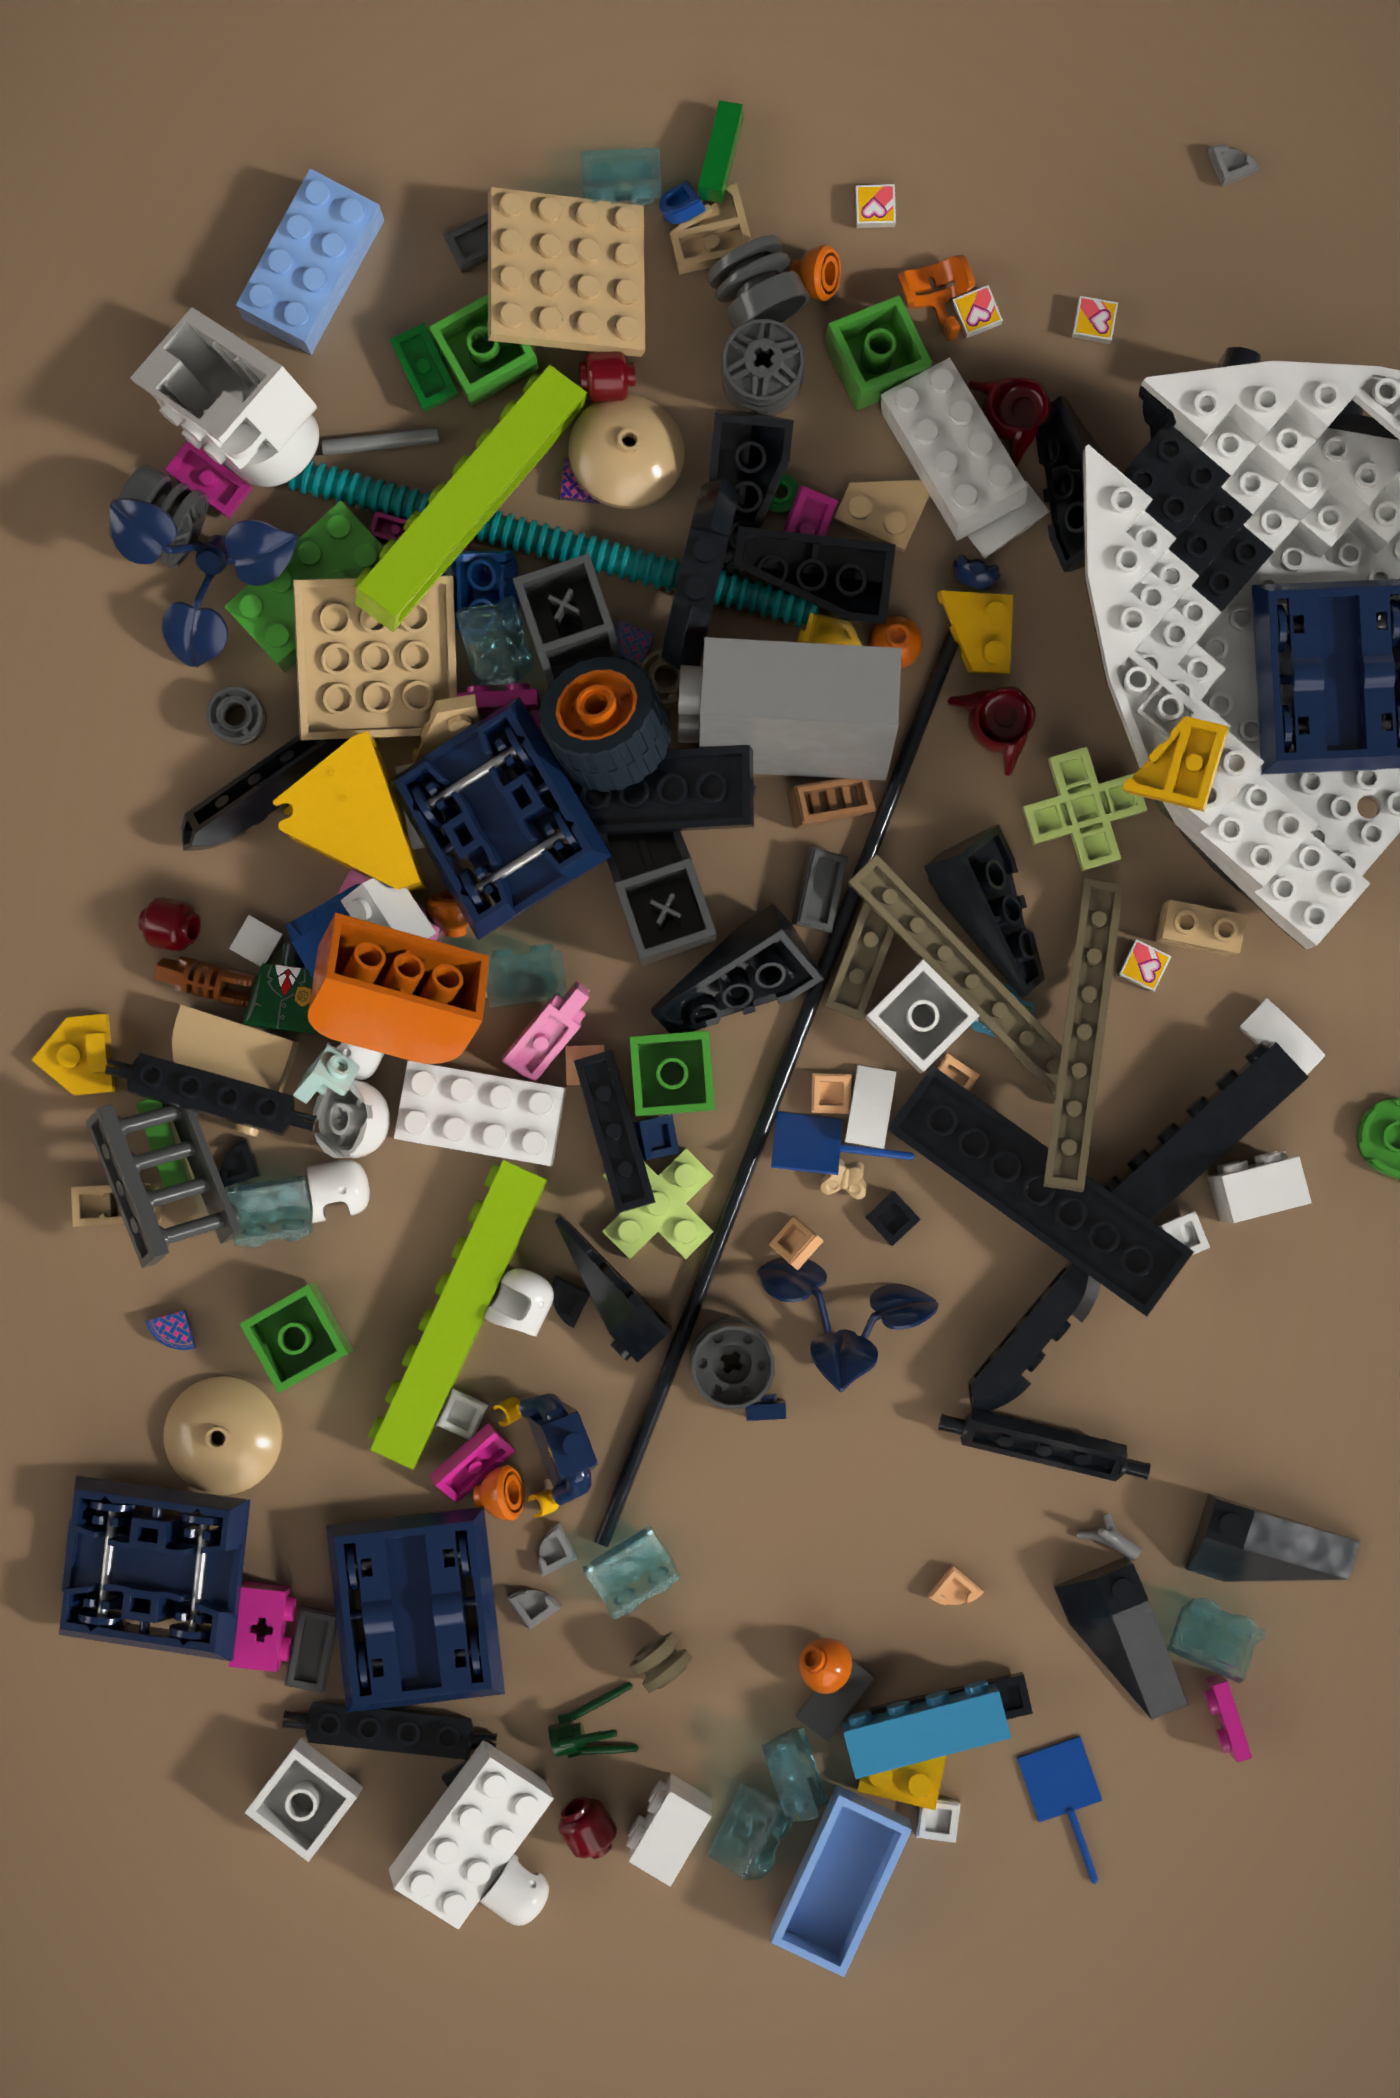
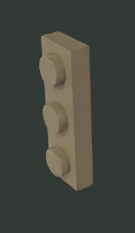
[823,900,895,1020]

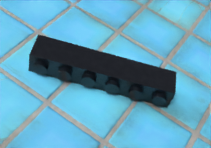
[1102,1041,1309,1220]

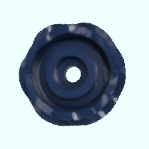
[953,554,1001,590]

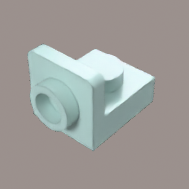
[293,1045,360,1104]

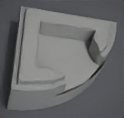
[1207,144,1260,187]
[538,1522,578,1577]
[507,1589,562,1630]

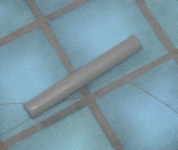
[321,428,440,456]

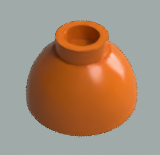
[790,245,841,301]
[869,615,923,669]
[425,891,469,937]
[473,1465,525,1521]
[799,1638,852,1694]

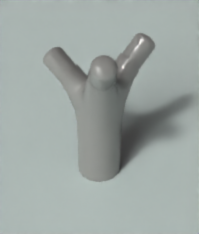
[1077,1513,1142,1561]

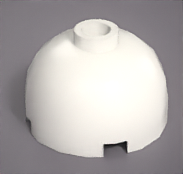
[313,1080,390,1158]

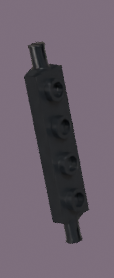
[105,1053,317,1136]
[938,1408,1151,1482]
[282,1702,497,1760]

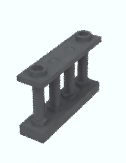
[86,1104,241,1268]

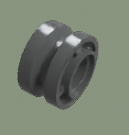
[207,687,267,746]

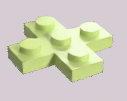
[1022,747,1148,871]
[602,1148,714,1259]

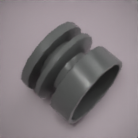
[707,235,809,331]
[722,319,805,416]
[109,465,209,569]
[690,1317,775,1409]

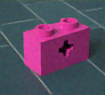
[229,1581,296,1672]

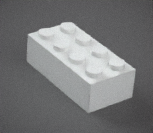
[881,357,1027,541]
[394,1061,566,1166]
[389,1740,554,1929]

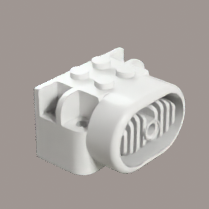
[130,307,319,487]

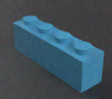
[841,1680,1011,1779]

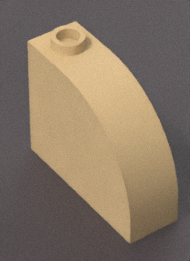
[172,1005,299,1137]

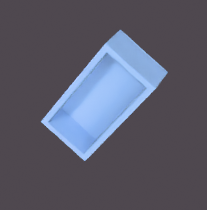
[236,168,384,355]
[770,1785,912,1977]

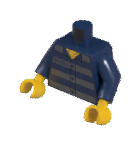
[493,1393,598,1518]

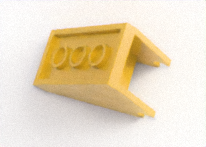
[273,731,428,895]

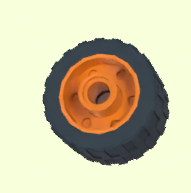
[539,656,671,792]

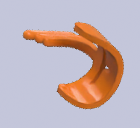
[898,255,975,342]

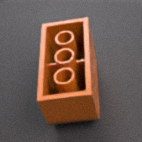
[308,912,490,1064]

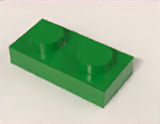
[389,322,459,413]

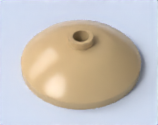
[568,395,685,509]
[163,1376,283,1495]

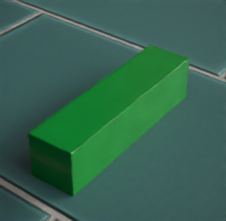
[698,100,744,204]

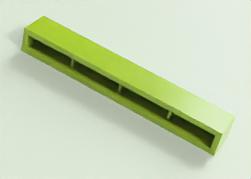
[354,365,587,632]
[368,1160,548,1470]

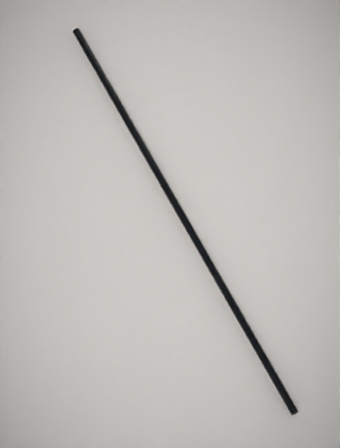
[594,591,964,1547]

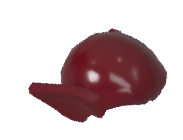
[968,377,1052,466]
[947,686,1036,776]

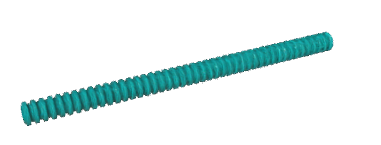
[287,460,821,627]

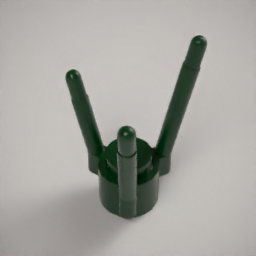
[548,1682,639,1758]

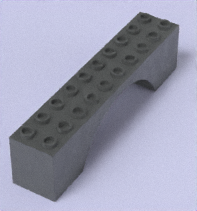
[512,553,717,966]

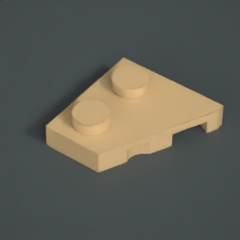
[670,183,752,275]
[412,694,481,763]

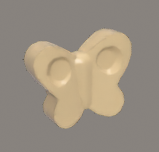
[820,1159,867,1200]

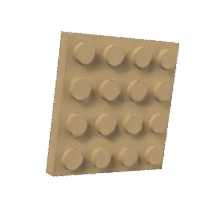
[488,187,645,357]
[292,575,457,740]

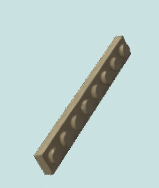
[847,854,1062,1097]
[1043,879,1124,1192]

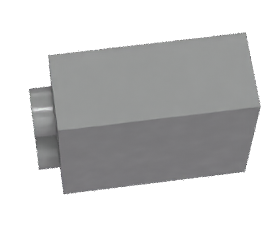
[678,637,902,781]

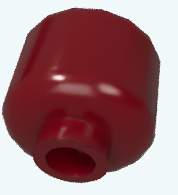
[579,351,636,403]
[138,897,201,951]
[558,1797,617,1859]

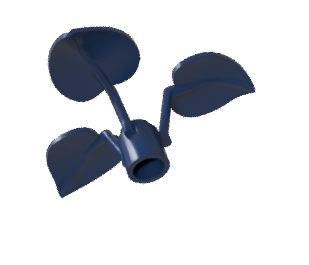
[109,498,297,667]
[757,1258,939,1392]

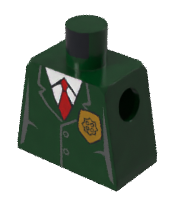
[243,943,323,1036]

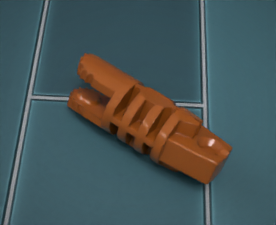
[154,956,258,1008]

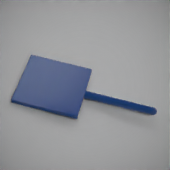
[771,1112,915,1175]
[1017,1736,1103,1884]

